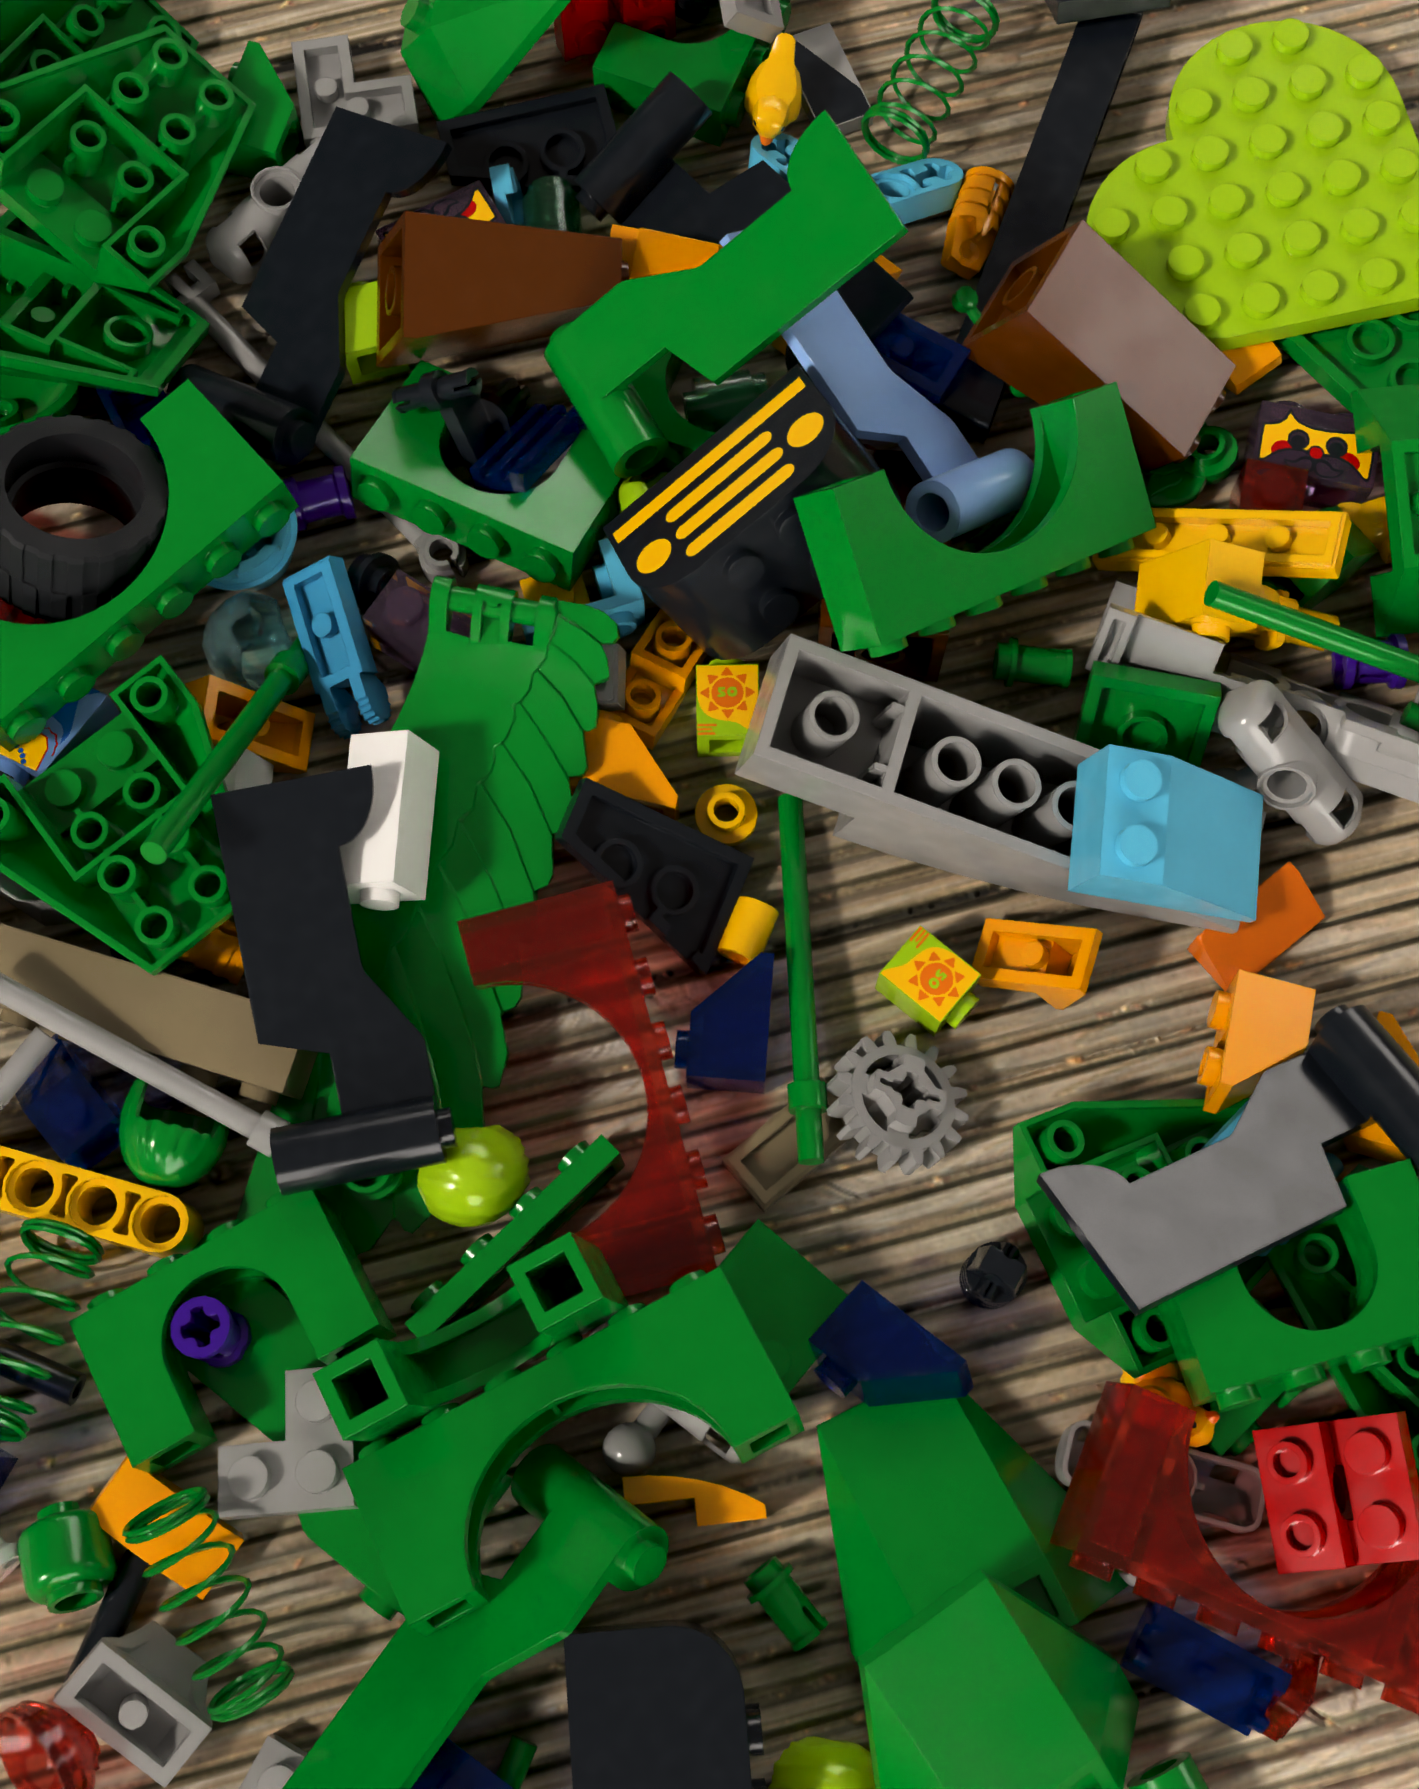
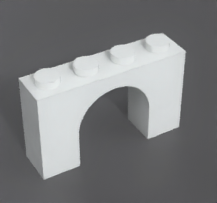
[214,730,440,911]

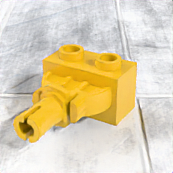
[1134,538,1340,651]

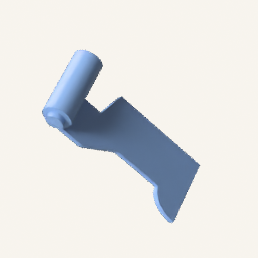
[719,230,1034,543]

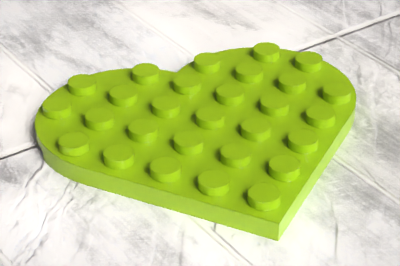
[1086,18,1419,351]

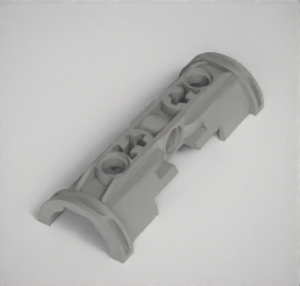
[1085,577,1419,803]

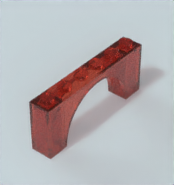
[457,880,726,1297]
[1049,1381,1419,1715]

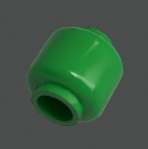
[17,1501,117,1614]

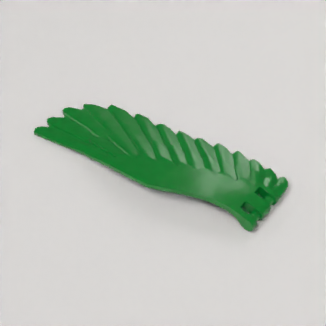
[236,575,620,1255]

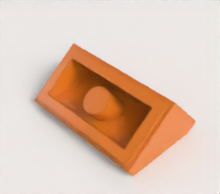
[1187,861,1325,992]

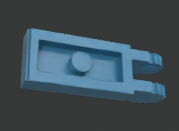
[282,555,392,740]

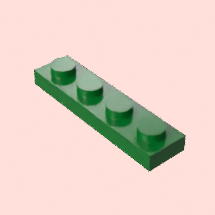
[404,1134,625,1338]

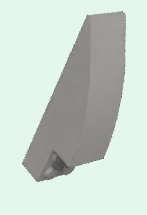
[734,633,1266,934]

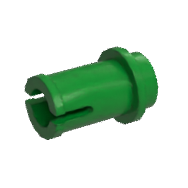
[992,637,1073,689]
[743,1556,829,1652]

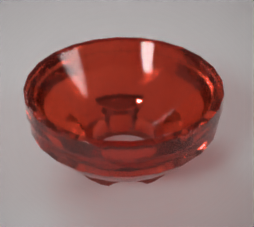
[0,1700,101,1789]

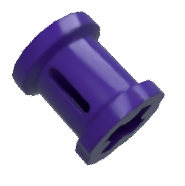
[283,465,357,532]
[1331,633,1409,690]
[170,1296,252,1368]

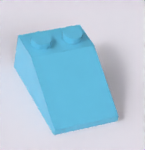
[1068,744,1264,923]

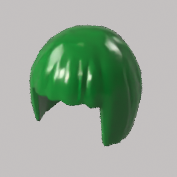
[119,1078,230,1189]

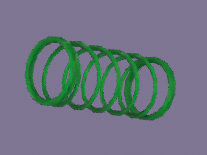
[861,0,1000,165]
[0,1218,105,1442]
[122,1487,295,1722]

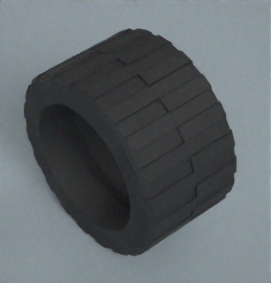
[0,415,169,623]

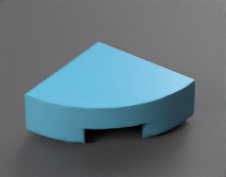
[489,163,528,226]

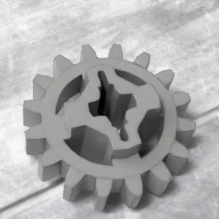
[826,1031,969,1175]

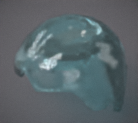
[202,591,293,691]

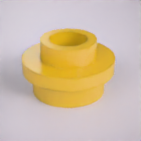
[695,784,758,846]

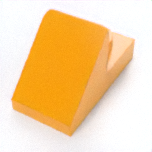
[610,224,723,279]
[972,918,1103,1010]

